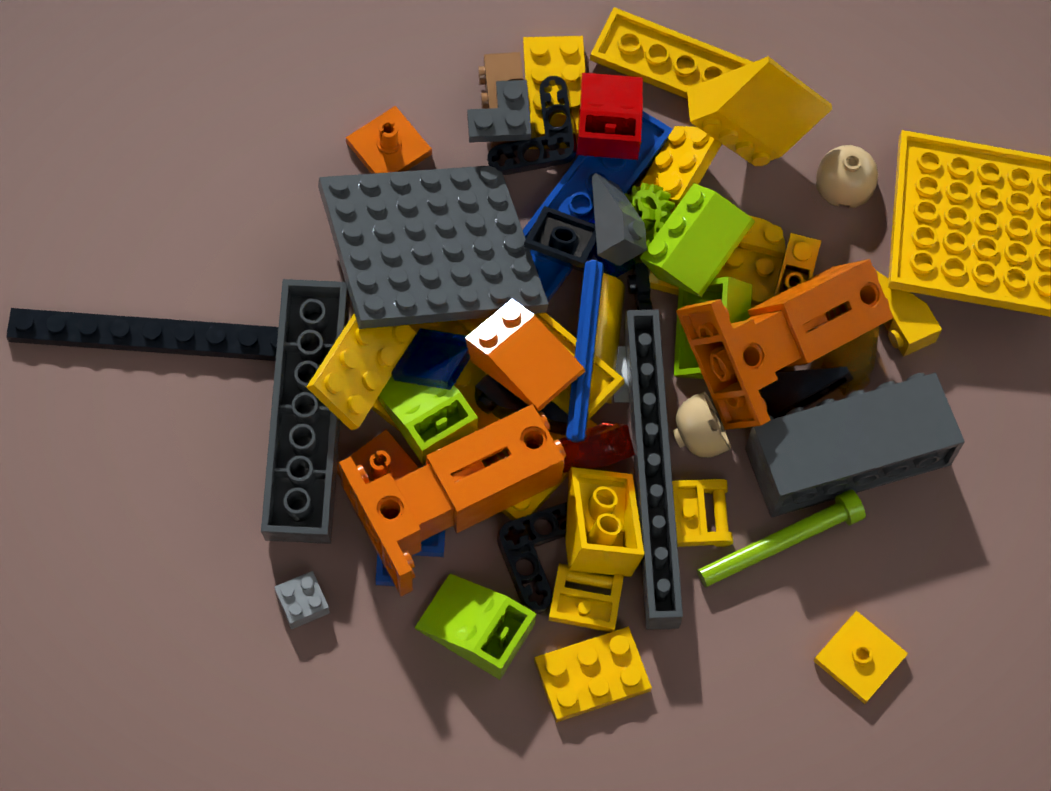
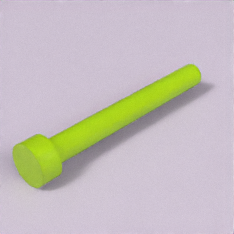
[697,489,866,587]

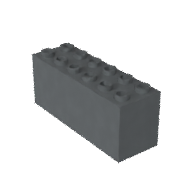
[745,372,965,518]

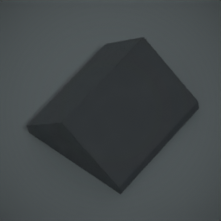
[523,206,597,273]

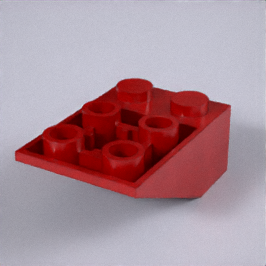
[576,72,643,160]

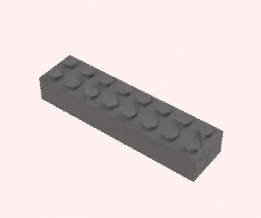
[261,279,350,544]

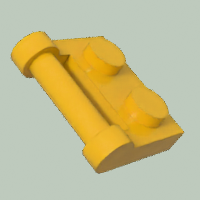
[672,479,733,547]
[548,563,624,632]

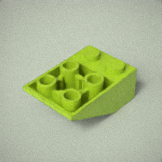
[378,354,478,465]
[415,573,537,680]

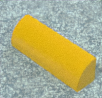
[594,273,625,403]

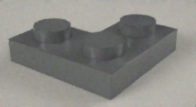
[467,80,531,143]

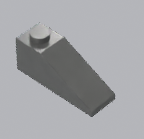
[592,173,647,266]

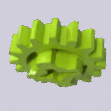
[625,183,676,247]

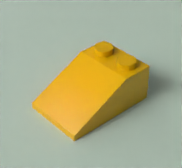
[565,467,645,577]

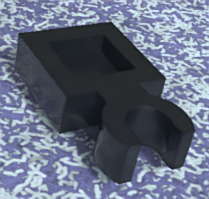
[627,263,653,310]

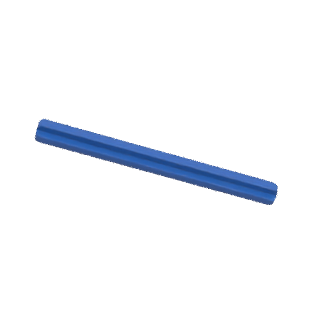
[566,260,604,443]

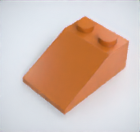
[465,299,585,412]

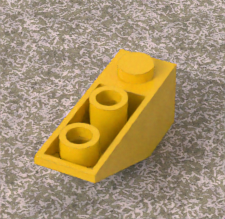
[774,233,821,296]
[876,271,942,357]

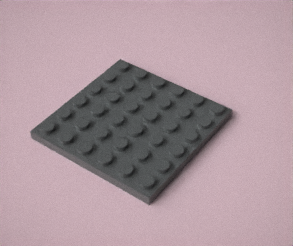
[318,165,549,329]

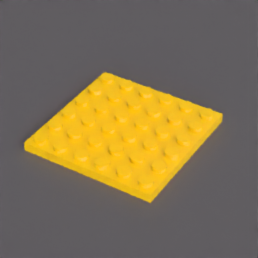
[888,130,1051,317]

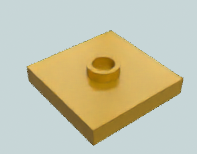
[813,610,908,704]

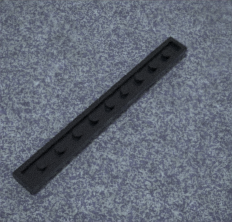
[6,308,278,361]

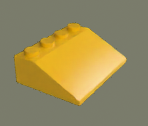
[687,56,832,166]

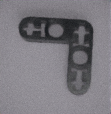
[487,76,577,175]
[497,502,567,614]

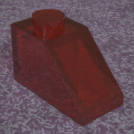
[558,421,635,473]

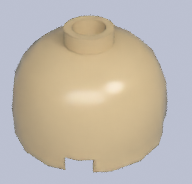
[816,145,878,208]
[673,392,731,458]

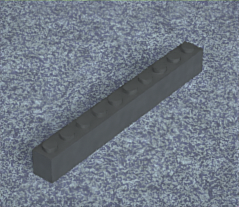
[624,309,683,630]

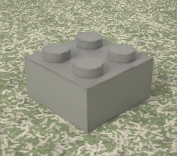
[274,571,330,629]

